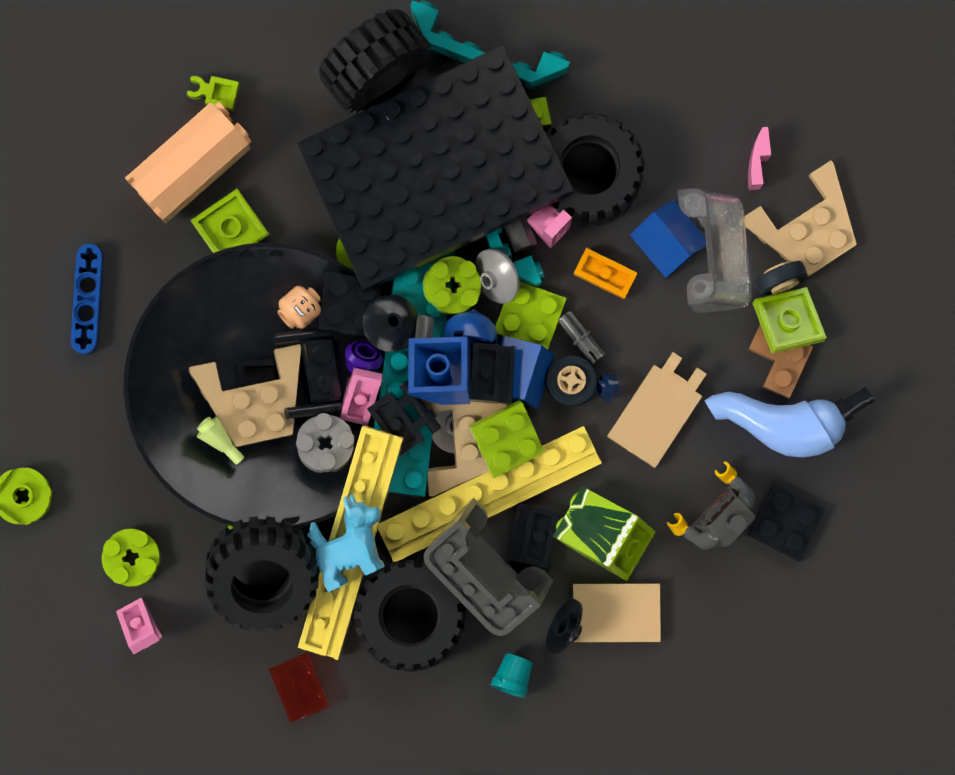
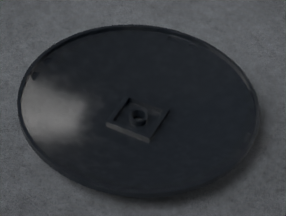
[123,243,384,529]

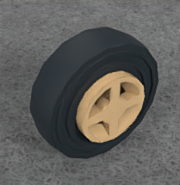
[755,261,807,295]
[546,356,597,407]

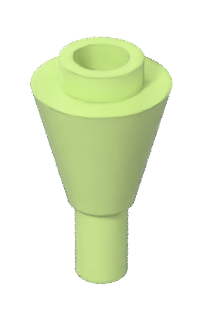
[197,417,244,464]

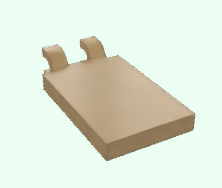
[607,352,706,468]

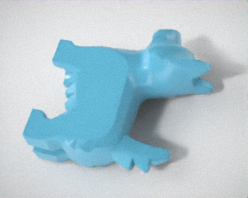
[307,494,385,592]

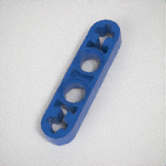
[71,244,104,355]

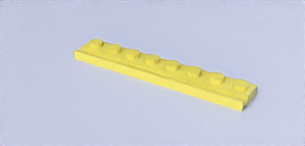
[298,425,404,660]
[378,426,602,562]

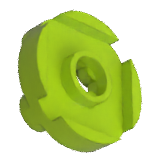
[423,256,481,315]
[0,468,53,525]
[102,529,161,587]

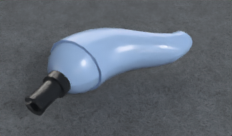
[704,387,875,458]

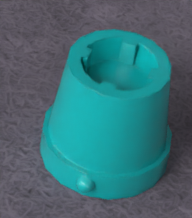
[490,653,533,698]

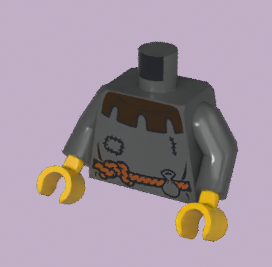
[667,462,756,550]

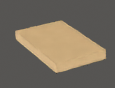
[573,584,661,642]

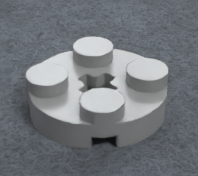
[296,413,354,473]

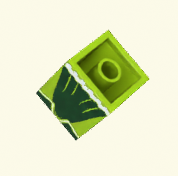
[553,486,656,581]

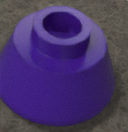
[345,340,384,373]

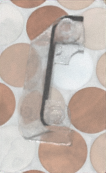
[678,188,752,314]

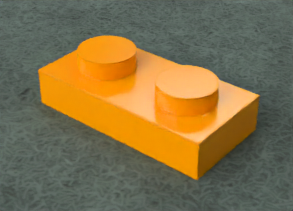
[573,248,637,299]

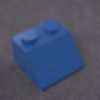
[408,336,470,405]

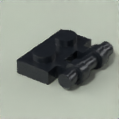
[367,380,442,456]

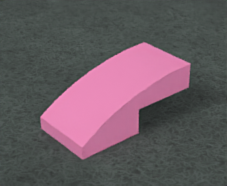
[748,127,771,191]

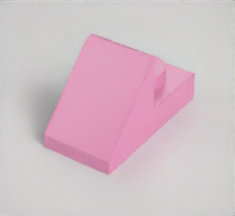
[527,205,572,248]
[339,368,382,425]
[116,597,162,654]

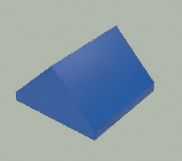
[629,199,710,279]
[500,336,555,409]

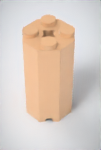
[125,102,252,224]

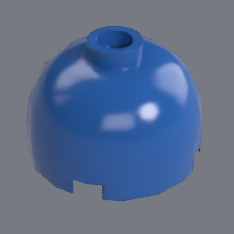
[441,309,498,362]

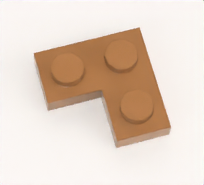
[748,325,813,399]

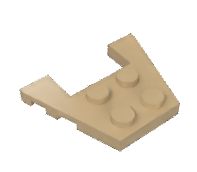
[738,160,857,277]
[189,344,301,447]
[422,399,508,496]

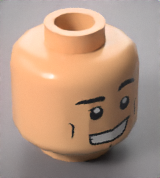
[277,286,321,329]

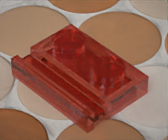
[269,653,330,723]

